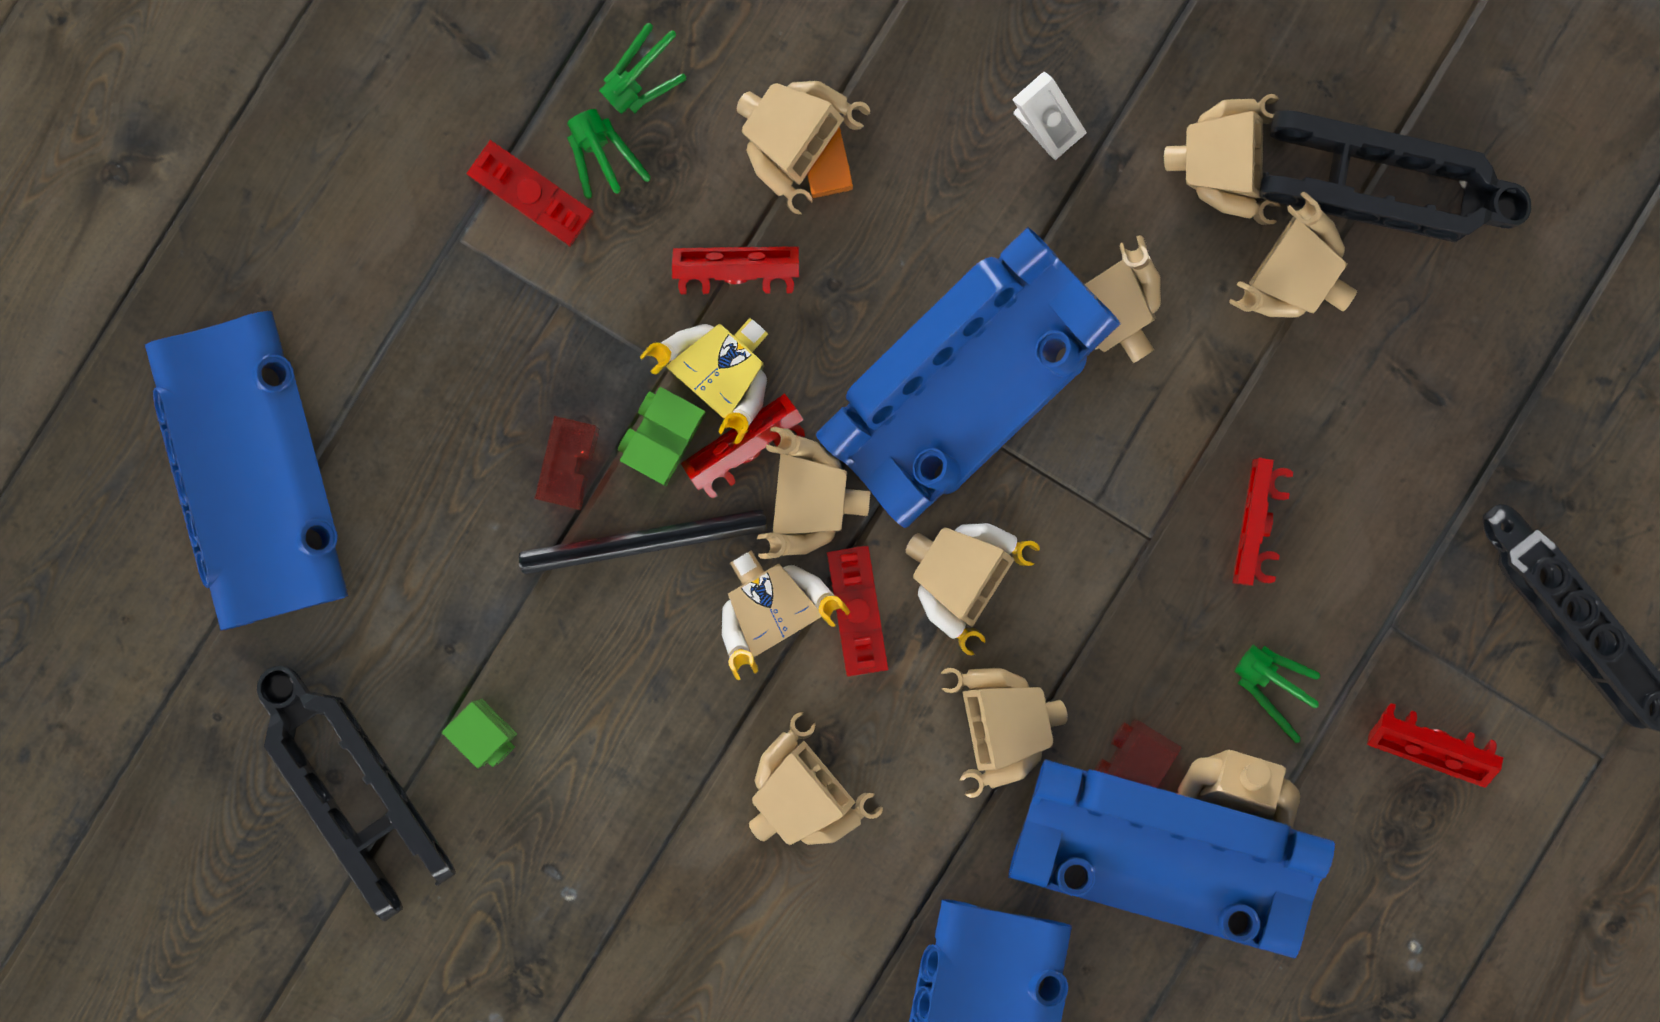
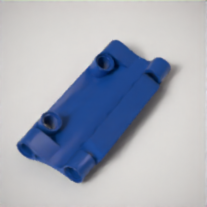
[816,227,1121,528]
[145,311,348,631]
[1008,759,1335,958]
[909,899,1072,1022]

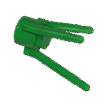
[599,23,686,115]
[567,109,651,199]
[1234,644,1320,743]

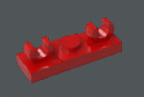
[466,140,594,247]
[672,246,799,295]
[680,393,805,498]
[1232,458,1293,586]
[827,545,888,677]
[1367,703,1504,788]

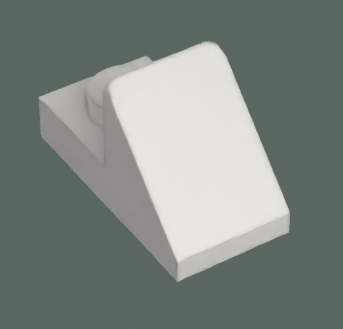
[1012,72,1087,160]

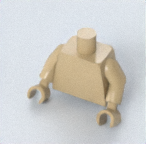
[737,81,870,214]
[1164,94,1280,225]
[1229,192,1357,317]
[1084,235,1161,363]
[757,427,870,559]
[941,668,1068,798]
[749,712,883,845]
[1177,750,1300,829]

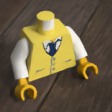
[640,318,768,444]

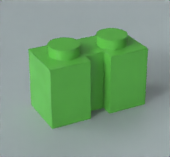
[618,387,707,486]
[441,699,517,769]

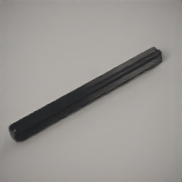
[518,509,767,574]

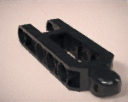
[1259,110,1532,242]
[1483,504,1660,732]
[257,666,456,921]

